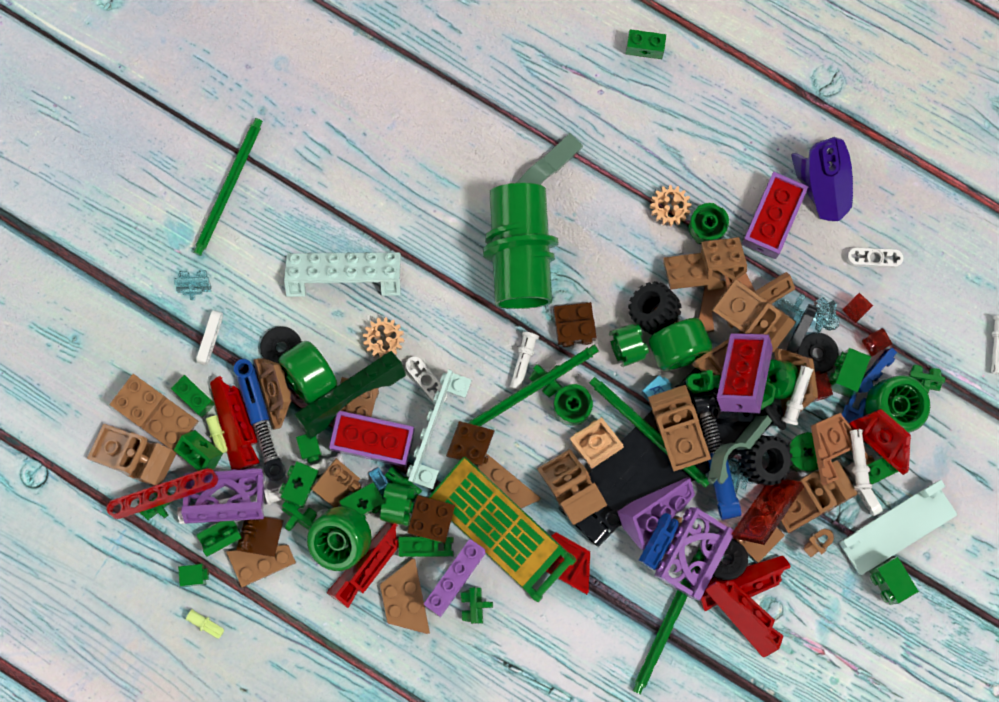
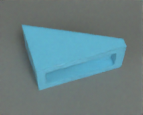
[369,467,388,497]

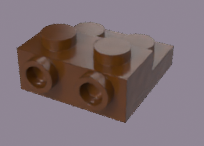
[553,302,597,347]

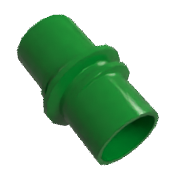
[483,183,559,309]

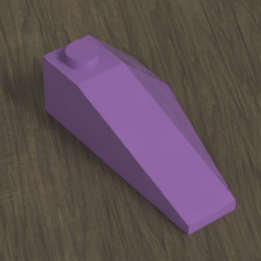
[618,477,695,550]

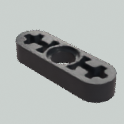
[786,304,818,353]

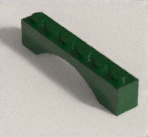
[294,351,406,439]

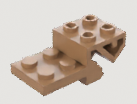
[663,237,747,290]
[712,279,796,353]
[109,374,199,452]
[648,385,711,472]
[87,424,177,486]
[537,449,607,525]
[769,460,859,534]

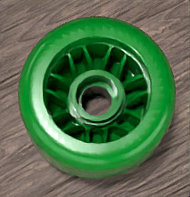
[649,318,712,371]
[278,341,337,404]
[865,375,931,433]
[307,507,372,571]

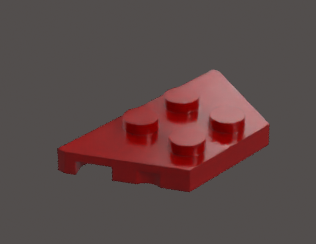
[848,409,911,475]
[546,532,591,595]

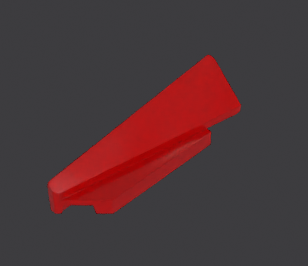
[210,376,260,470]
[327,522,399,608]
[699,556,791,611]
[706,581,784,657]

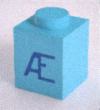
[641,375,672,402]

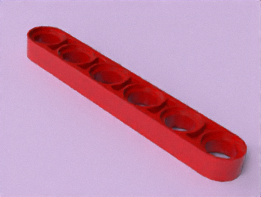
[107,468,218,519]

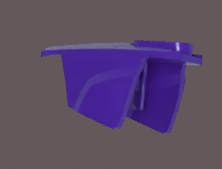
[791,137,853,221]

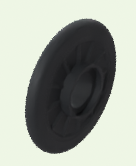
[260,326,302,363]
[797,332,839,374]
[764,403,786,430]
[708,539,748,580]

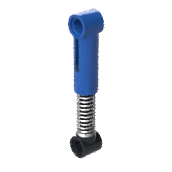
[234,359,286,481]
[692,392,741,520]

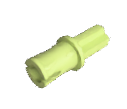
[205,415,228,453]
[185,609,224,639]

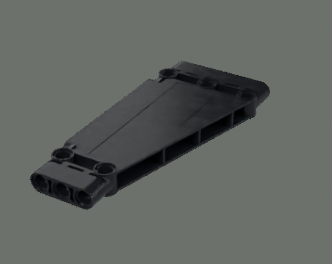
[558,368,773,547]

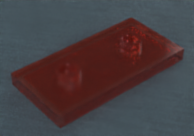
[731,479,804,545]

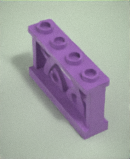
[182,468,265,524]
[654,507,736,600]
[424,539,486,617]

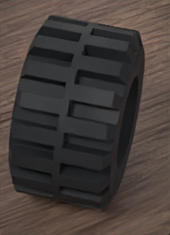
[628,281,682,334]
[738,435,793,485]

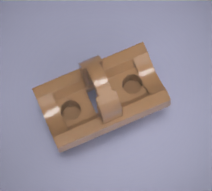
[803,528,834,557]

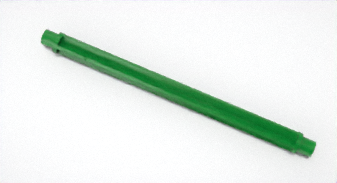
[193,118,263,256]
[469,344,599,426]
[589,377,709,488]
[632,548,705,695]

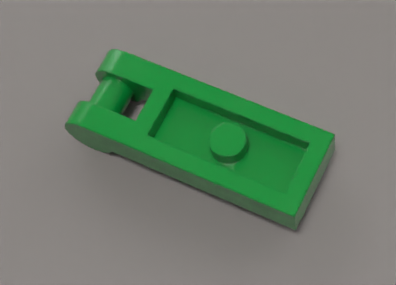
[399,537,454,557]

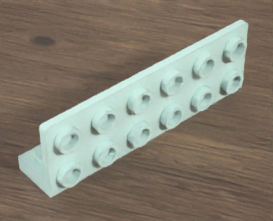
[284,253,401,297]
[407,369,472,489]
[838,480,957,575]

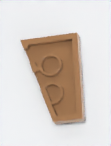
[226,545,296,588]

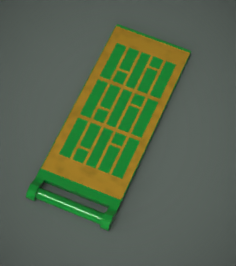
[428,457,577,602]

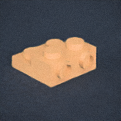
[570,417,624,469]

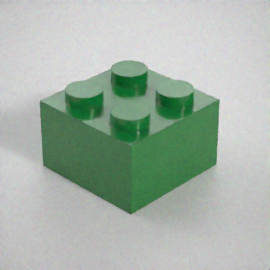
[827,348,871,398]
[869,557,919,605]

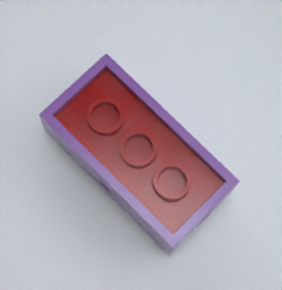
[741,172,809,259]
[717,333,773,413]
[329,411,415,468]

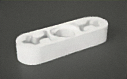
[847,248,903,268]
[197,310,223,366]
[406,357,448,403]
[844,462,883,516]

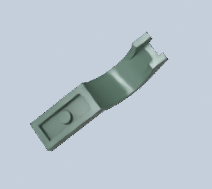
[517,133,583,185]
[708,415,772,484]

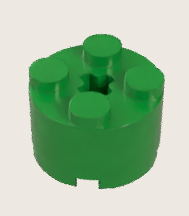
[688,203,729,244]
[609,323,649,367]
[766,360,799,399]
[553,384,593,426]
[787,432,819,473]
[380,483,416,526]

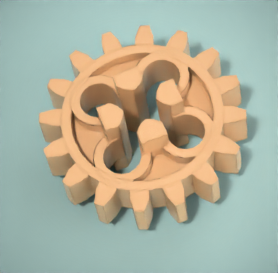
[650,185,692,227]
[363,317,405,357]

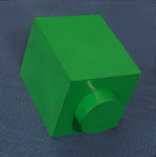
[296,434,323,463]
[178,564,209,587]

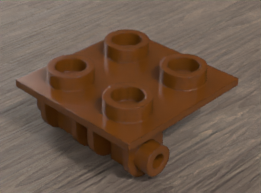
[446,421,495,466]
[407,495,455,543]
[236,517,284,557]

